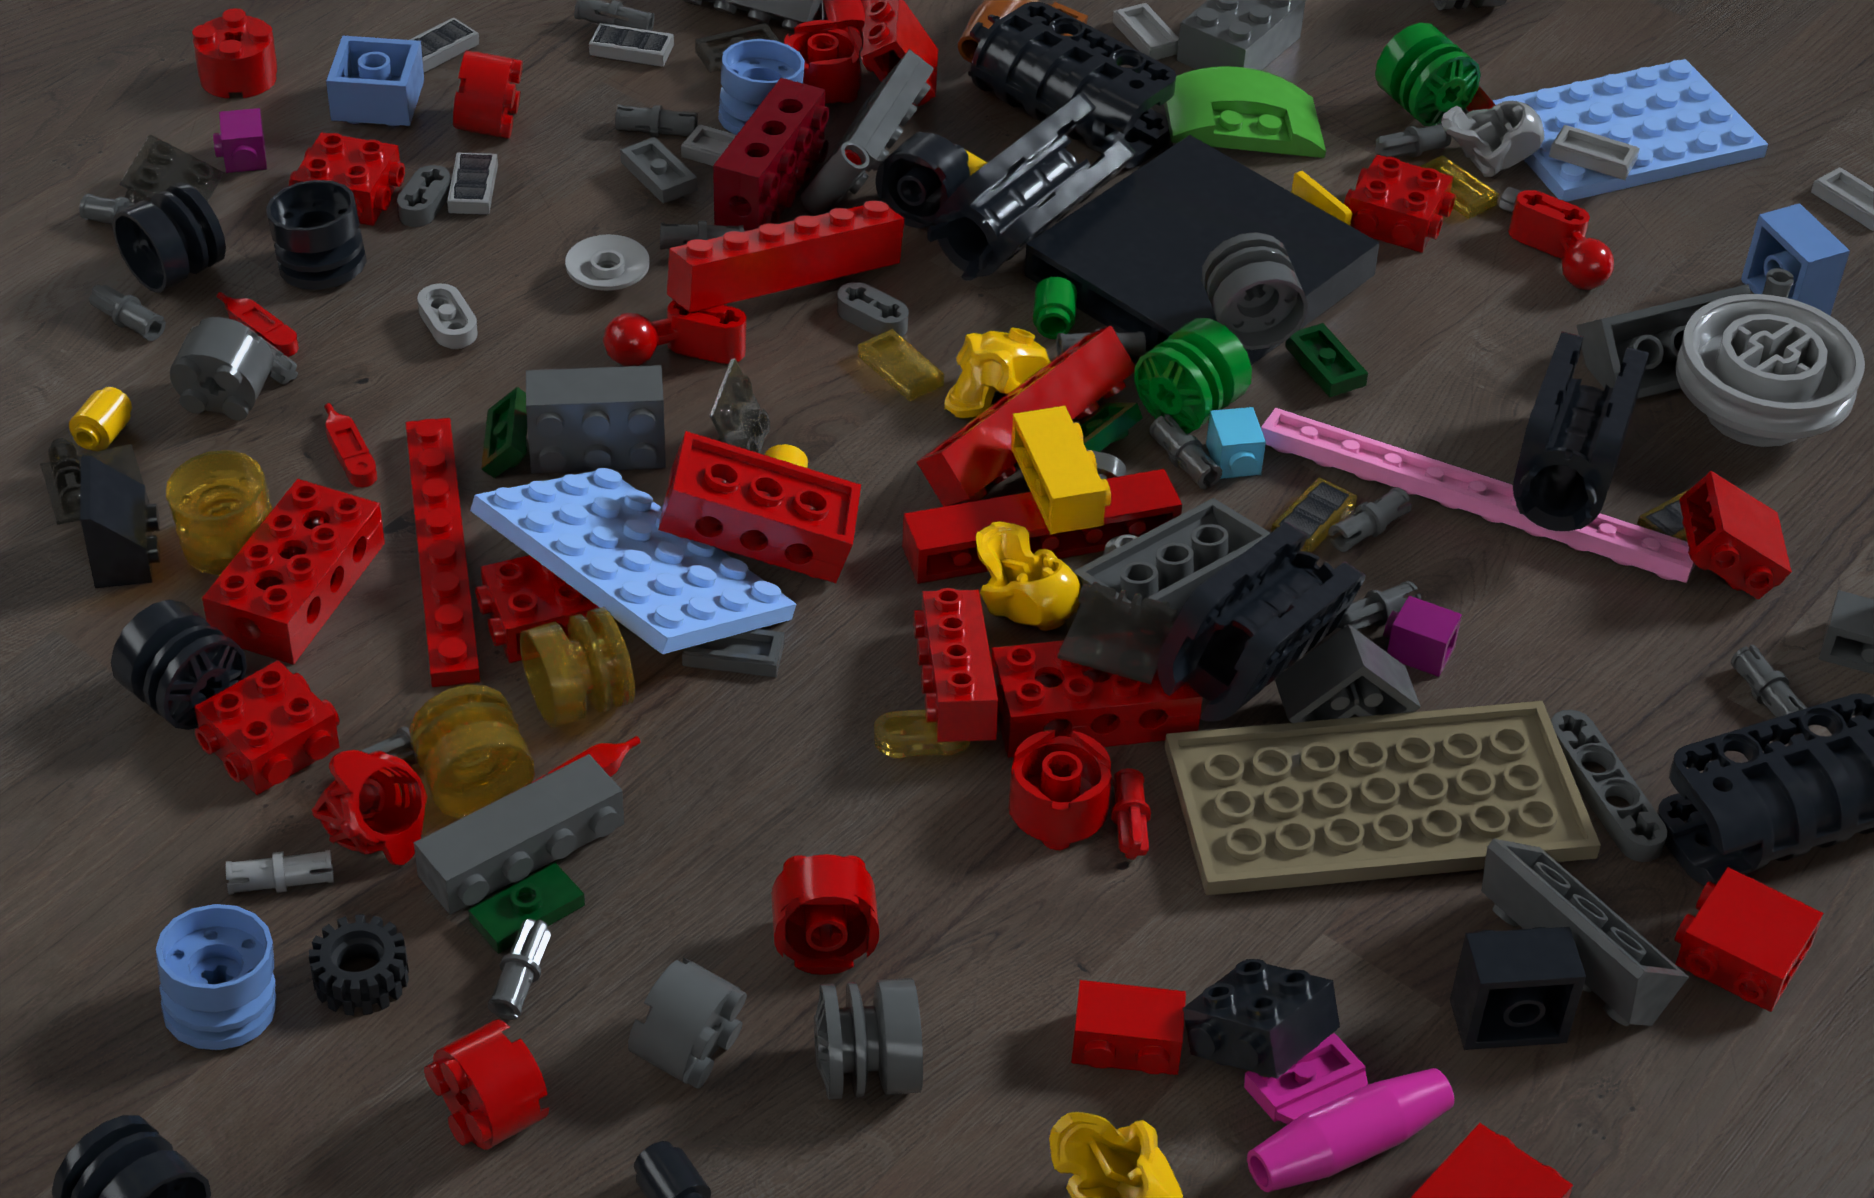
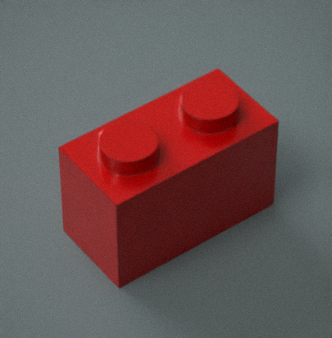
[1071,980,1186,1075]

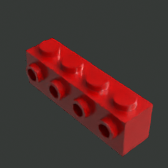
[913,588,998,742]

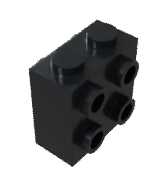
[1183,959,1340,1079]

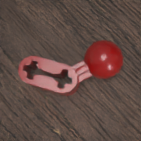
[1508,190,1614,290]
[603,300,747,367]

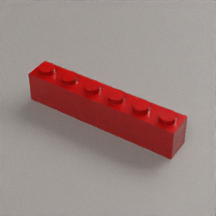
[667,200,905,312]
[916,325,1135,507]
[902,469,1183,584]

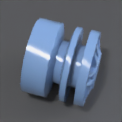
[718,39,805,135]
[156,904,277,1050]

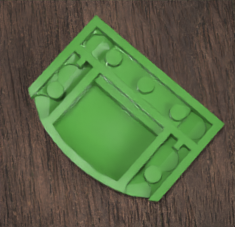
[1164,66,1326,158]

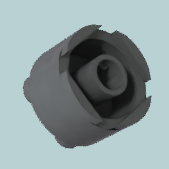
[170,317,274,421]
[628,958,747,1089]

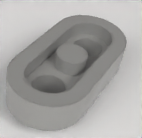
[417,283,478,349]

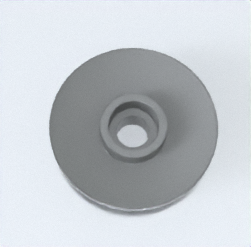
[565,234,650,291]

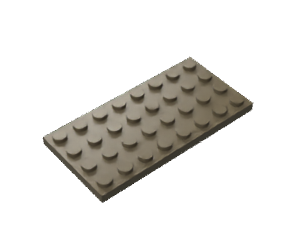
[1164,701,1601,896]

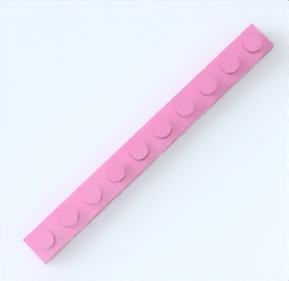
[1261,408,1695,583]

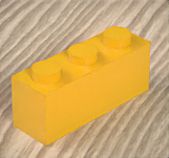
[1011,406,1111,534]

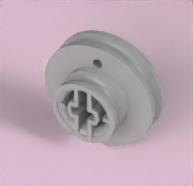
[1676,294,1865,447]

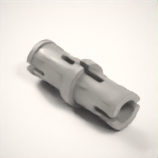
[226,850,334,895]

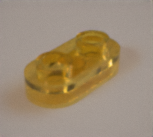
[874,710,971,758]

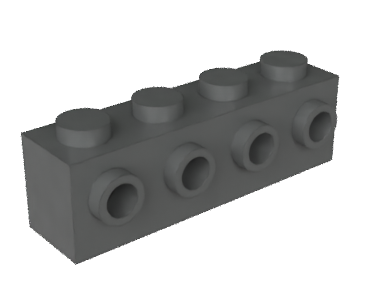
[414,754,624,915]

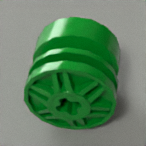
[1375,22,1481,127]
[1134,318,1252,433]

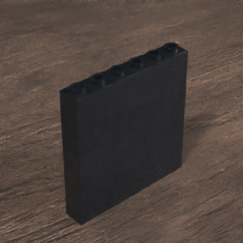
[1025,135,1379,365]

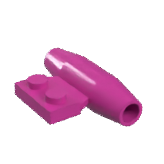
[1244,1033,1454,1192]

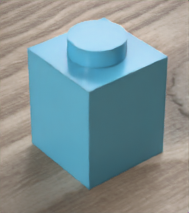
[1206,407,1266,479]

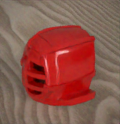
[312,749,428,865]

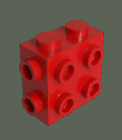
[860,0,938,106]
[289,132,405,226]
[1344,154,1456,253]
[1679,471,1792,600]
[475,555,606,663]
[195,660,340,795]
[1674,867,1824,1012]

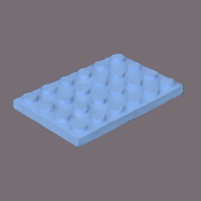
[1492,59,1768,202]
[470,468,797,654]

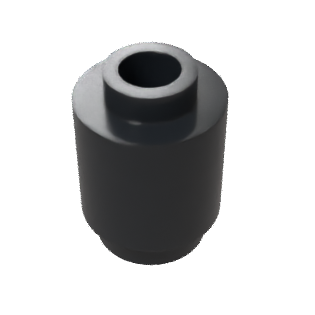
[634,1141,711,1198]

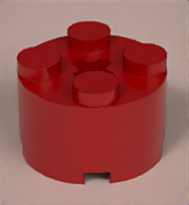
[192,8,277,98]
[784,20,862,104]
[453,51,523,139]
[1008,730,1112,850]
[771,854,879,975]
[424,1019,549,1150]

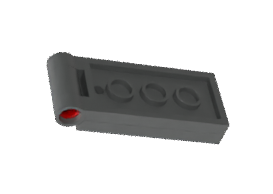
[801,49,934,215]

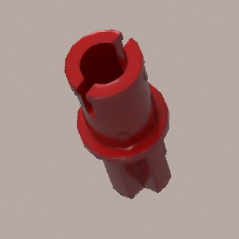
[1111,768,1151,860]

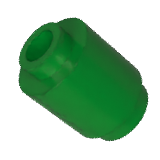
[1033,277,1077,339]

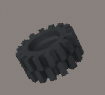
[309,914,409,1016]

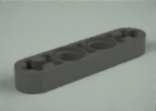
[1551,710,1667,862]

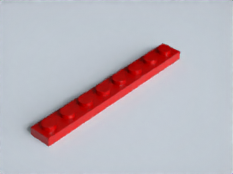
[405,418,480,687]

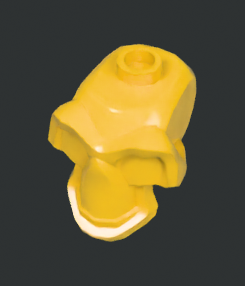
[944,327,1050,418]
[976,521,1083,631]
[1049,1112,1183,1198]

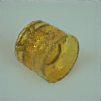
[166,450,273,575]
[520,607,635,728]
[409,685,535,819]

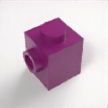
[213,108,267,173]
[1383,596,1462,677]

